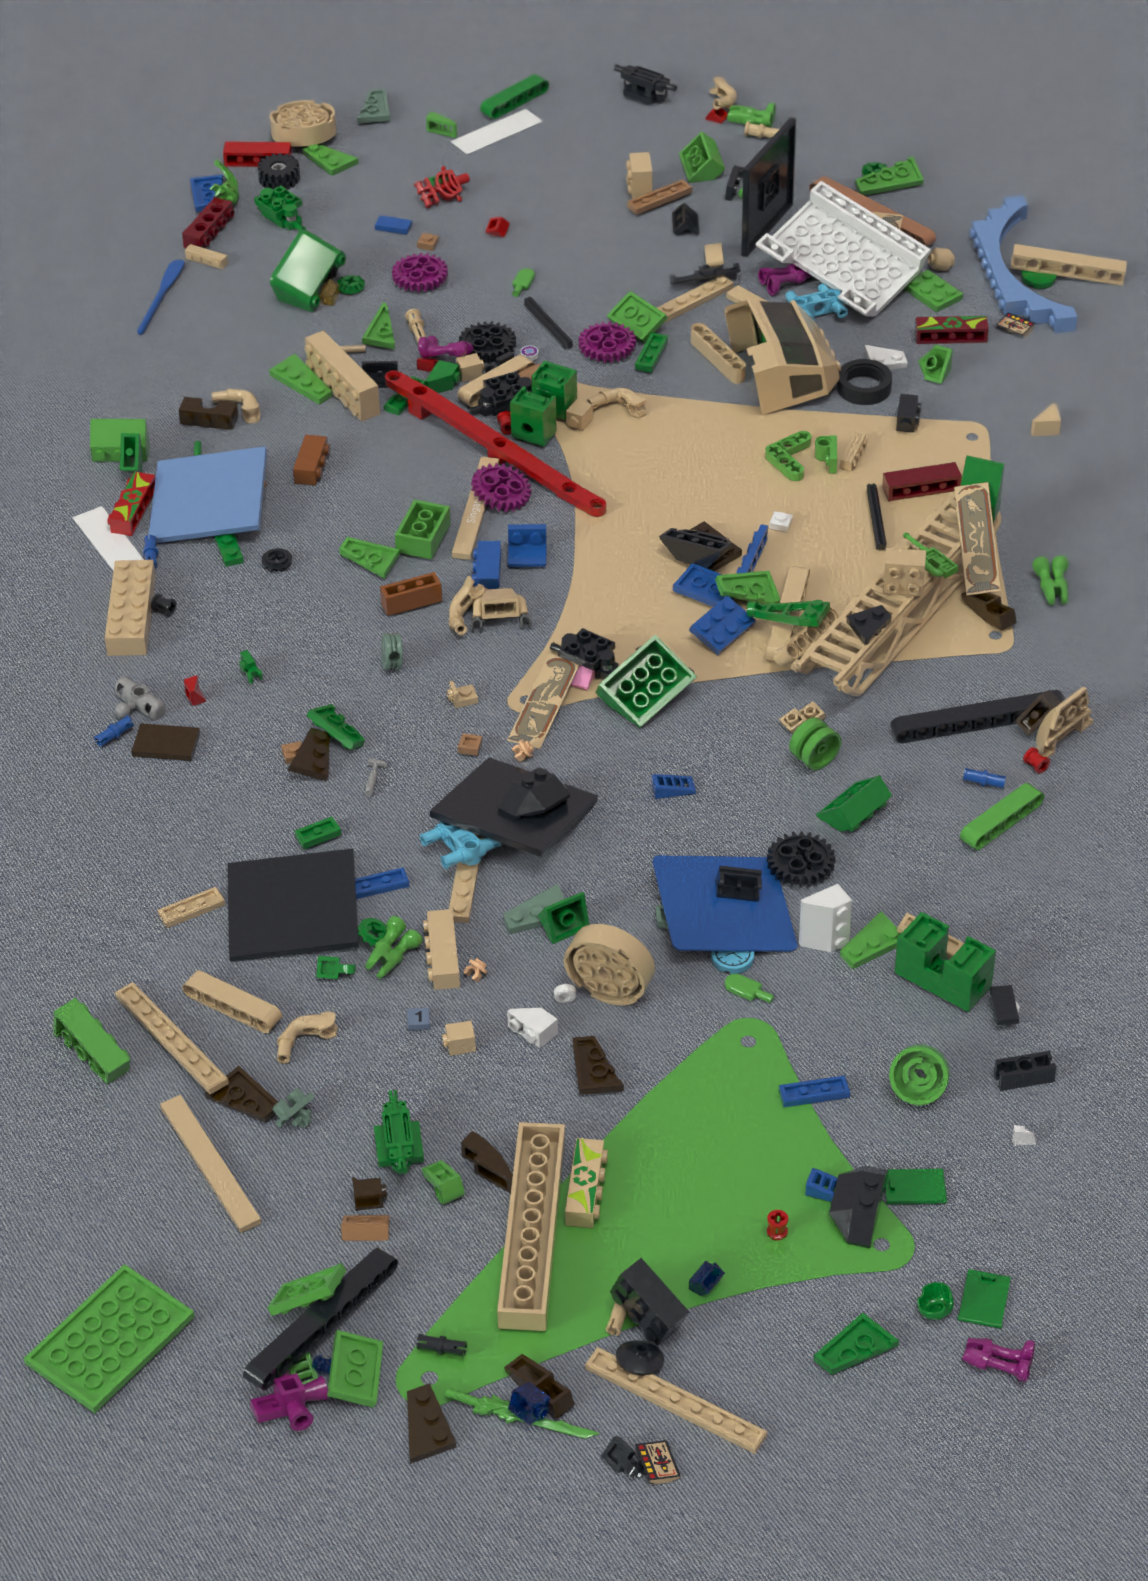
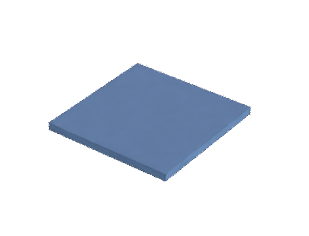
[148,446,267,543]

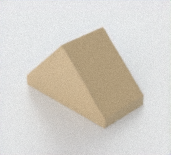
[1031,403,1061,436]

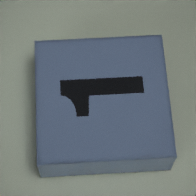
[407,1008,430,1030]

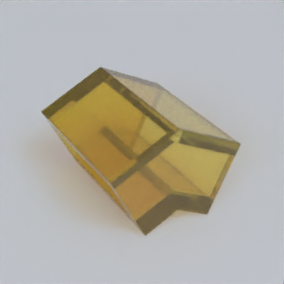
[319,278,339,306]

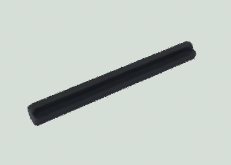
[524,296,573,349]
[866,483,887,550]

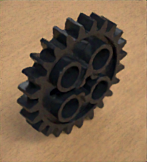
[459,321,516,363]
[767,831,836,887]

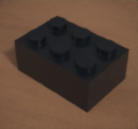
[610,1258,689,1346]

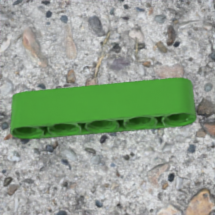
[960,783,1045,850]

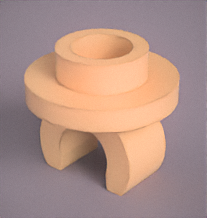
[512,739,534,762]
[464,958,488,982]

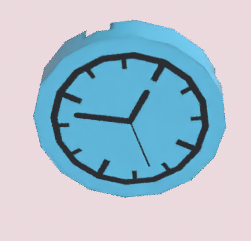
[711,951,754,974]

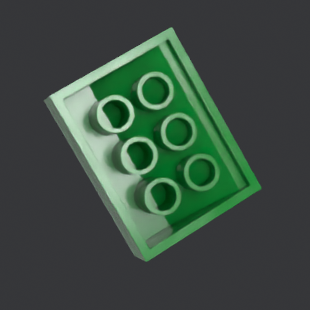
[595,635,697,728]

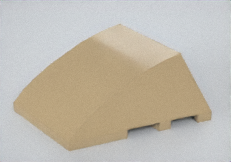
[1036,687,1094,758]

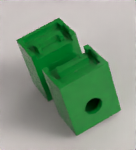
[510,360,577,447]
[894,912,996,1012]

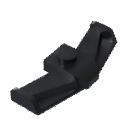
[669,263,741,285]

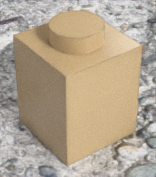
[456,353,485,382]
[566,399,593,431]
[442,1021,476,1056]

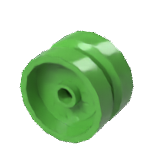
[789,717,842,771]

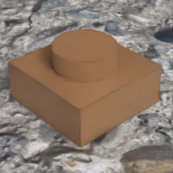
[417,233,439,251]
[458,733,483,756]
[281,741,302,765]

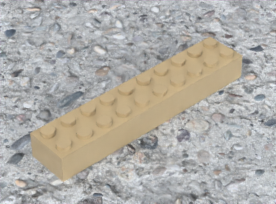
[497,1122,565,1331]

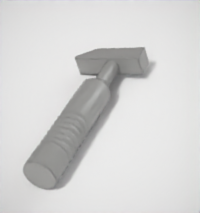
[364,758,387,797]

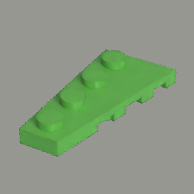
[855,156,924,196]
[269,353,332,405]

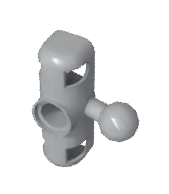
[115,676,166,721]

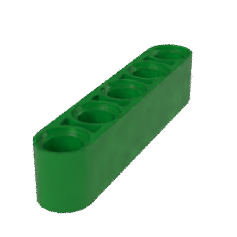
[480,74,549,119]

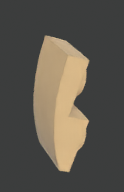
[704,243,724,268]
[779,701,826,733]

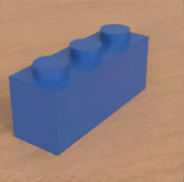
[472,541,501,590]

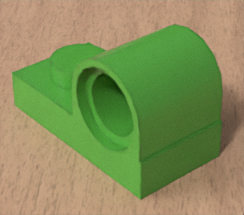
[815,435,837,474]
[422,1160,465,1205]

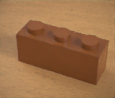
[293,434,330,486]
[380,572,442,616]

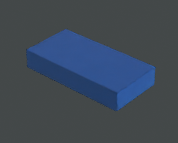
[374,215,412,235]

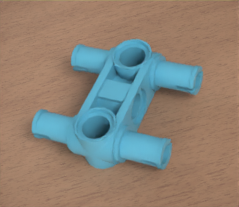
[785,283,848,321]
[419,821,502,869]

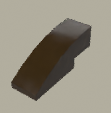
[961,592,1017,631]
[461,1131,513,1194]
[504,1354,575,1419]

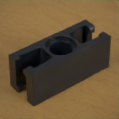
[994,1051,1056,1091]

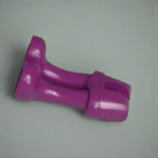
[758,264,811,296]
[418,336,473,358]
[962,1338,1035,1383]

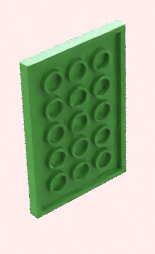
[24,1264,195,1414]

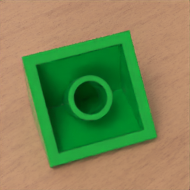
[538,892,590,944]

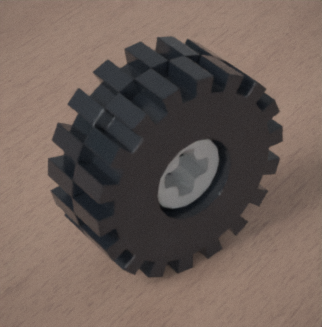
[258,153,300,190]

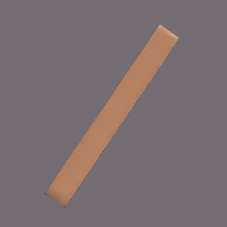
[809,176,936,247]

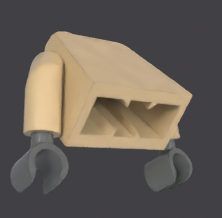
[471,588,532,633]

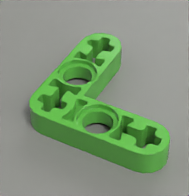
[765,431,812,481]

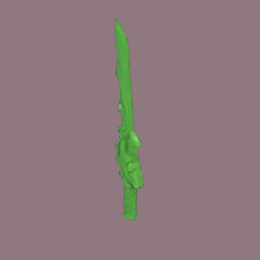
[445,1387,599,1439]

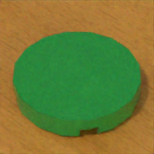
[1021,270,1057,289]

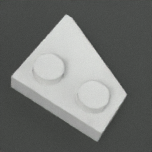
[865,345,908,370]

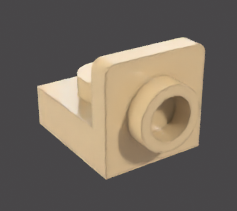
[447,681,478,708]

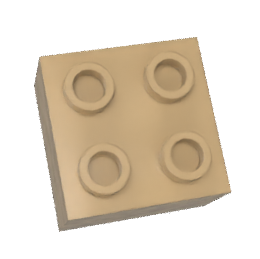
[626,152,652,199]
[883,548,926,596]

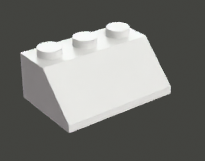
[799,884,852,952]

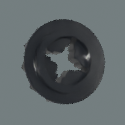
[262,548,292,571]

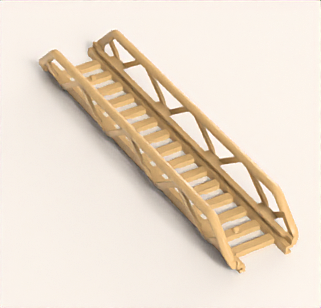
[790,491,1002,697]

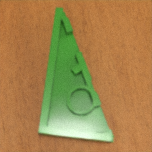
[362,302,395,349]

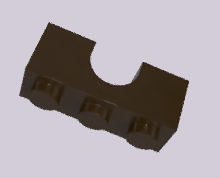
[178,396,239,430]

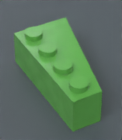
[53,998,130,1084]

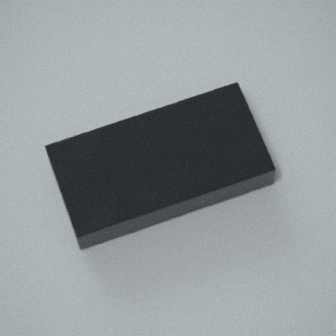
[990,985,1019,1025]

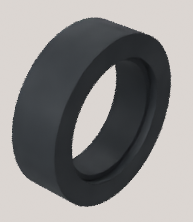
[837,359,892,405]

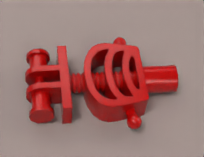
[414,166,470,208]

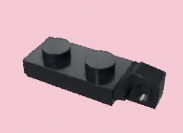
[725,165,744,201]

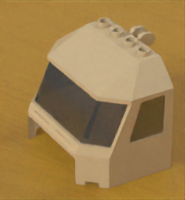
[724,299,841,415]

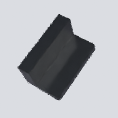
[672,203,699,236]

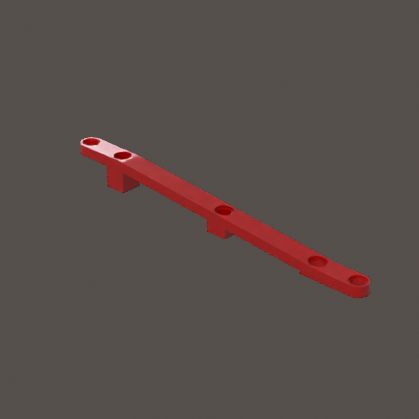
[385,371,607,517]

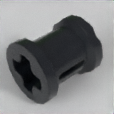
[151,593,177,616]

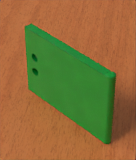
[885,1168,947,1204]
[957,1269,1011,1329]

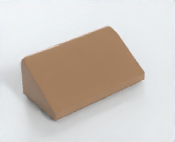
[341,1215,390,1241]

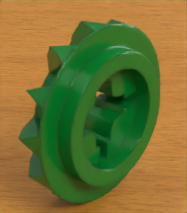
[862,161,886,176]
[337,274,365,294]
[357,918,387,947]

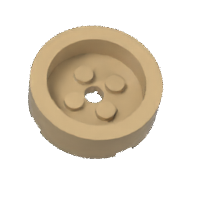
[270,100,337,146]
[563,924,655,1005]

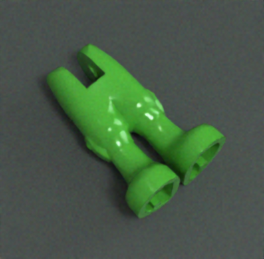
[727,103,776,128]
[1032,555,1069,605]
[365,916,423,979]

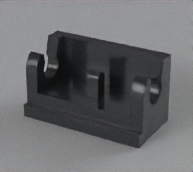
[362,361,398,388]
[715,866,762,902]

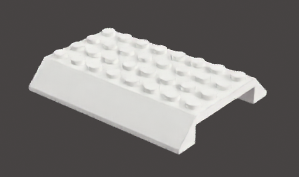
[756,181,931,316]

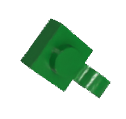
[239,650,263,684]
[316,956,356,979]

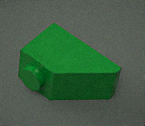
[425,360,461,393]
[120,433,143,473]

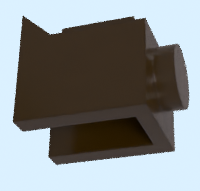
[352,1176,387,1211]

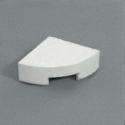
[1012,1125,1036,1146]

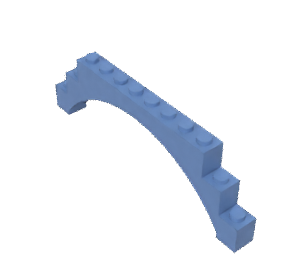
[969,195,1077,333]

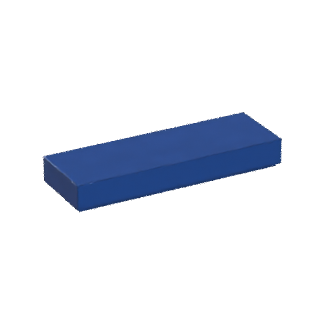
[355,867,410,899]
[779,1075,850,1107]

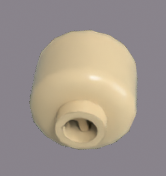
[927,248,955,271]

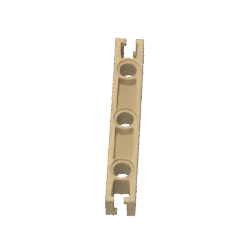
[1010,244,1127,286]

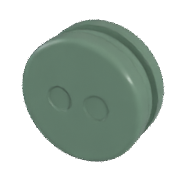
[381,633,403,670]

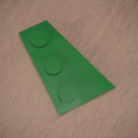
[307,704,365,750]
[814,1312,899,1375]

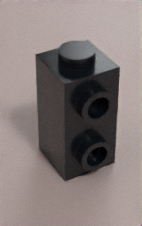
[896,394,922,432]

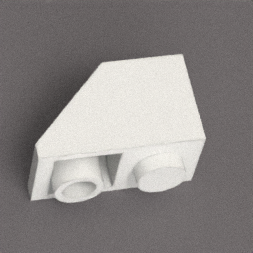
[507,1008,558,1048]

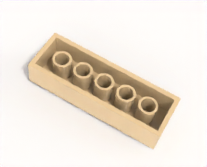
[304,330,380,422]
[105,560,156,656]

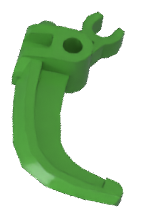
[210,159,240,205]

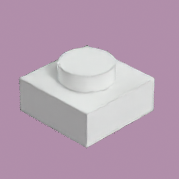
[769,511,793,532]

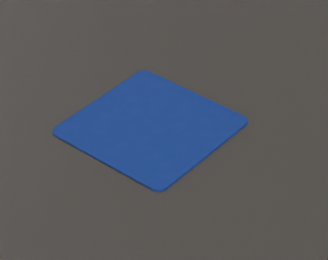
[652,855,797,952]

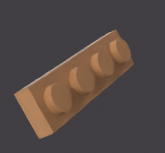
[627,179,692,215]

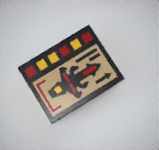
[995,312,1035,337]
[635,1440,681,1484]

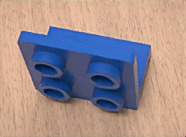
[508,524,547,567]

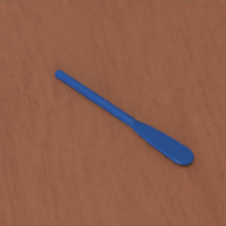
[137,260,185,335]

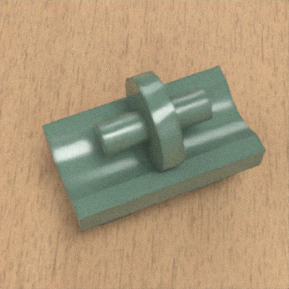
[272,1087,315,1128]

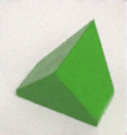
[918,345,953,384]

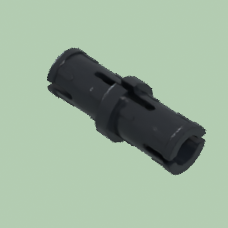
[416,1334,467,1357]

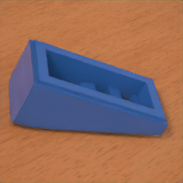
[652,774,696,799]
[805,1168,838,1202]

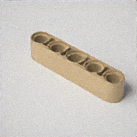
[691,323,746,384]
[457,354,536,407]
[774,608,839,667]
[182,970,282,1033]

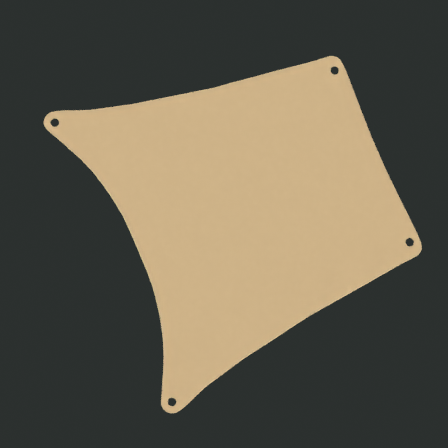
[507,383,1014,713]

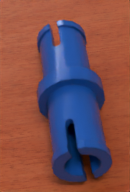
[143,535,158,569]
[94,715,134,747]
[963,768,1006,789]

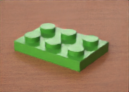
[904,270,963,312]
[607,291,668,343]
[267,1263,346,1316]
[327,1330,383,1408]

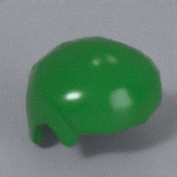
[917,1282,954,1320]

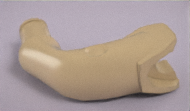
[709,76,737,109]
[211,388,261,424]
[587,388,647,418]
[449,576,486,635]
[277,1012,338,1064]

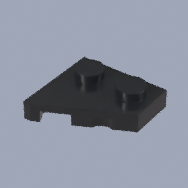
[847,605,892,645]

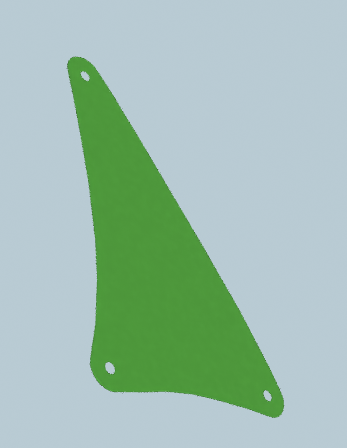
[395,1018,915,1405]

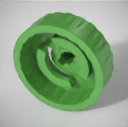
[889,1044,950,1105]

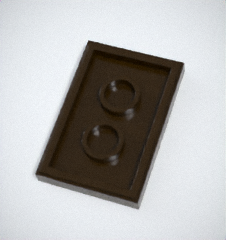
[131,723,200,761]

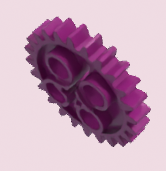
[392,253,448,293]
[579,321,636,363]
[471,463,532,512]

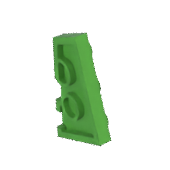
[302,144,359,176]
[339,537,400,579]
[715,571,781,604]
[840,911,901,969]

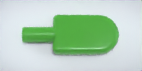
[512,268,535,297]
[725,974,774,1003]

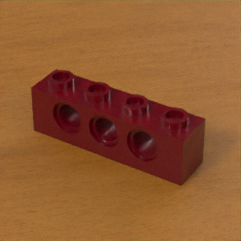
[182,197,235,248]

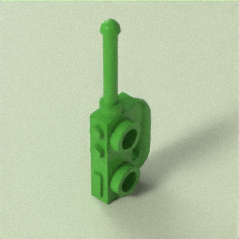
[903,532,958,579]

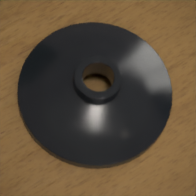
[616,1340,664,1375]

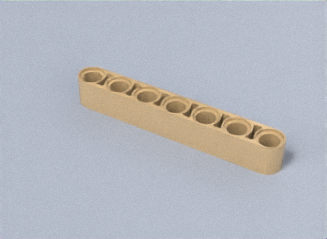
[766,566,810,661]

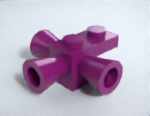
[250,1370,328,1431]

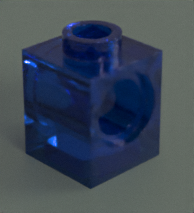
[508,1381,551,1425]

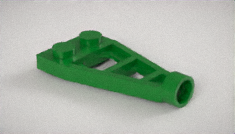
[747,600,831,627]

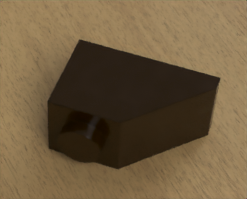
[1014,690,1061,736]

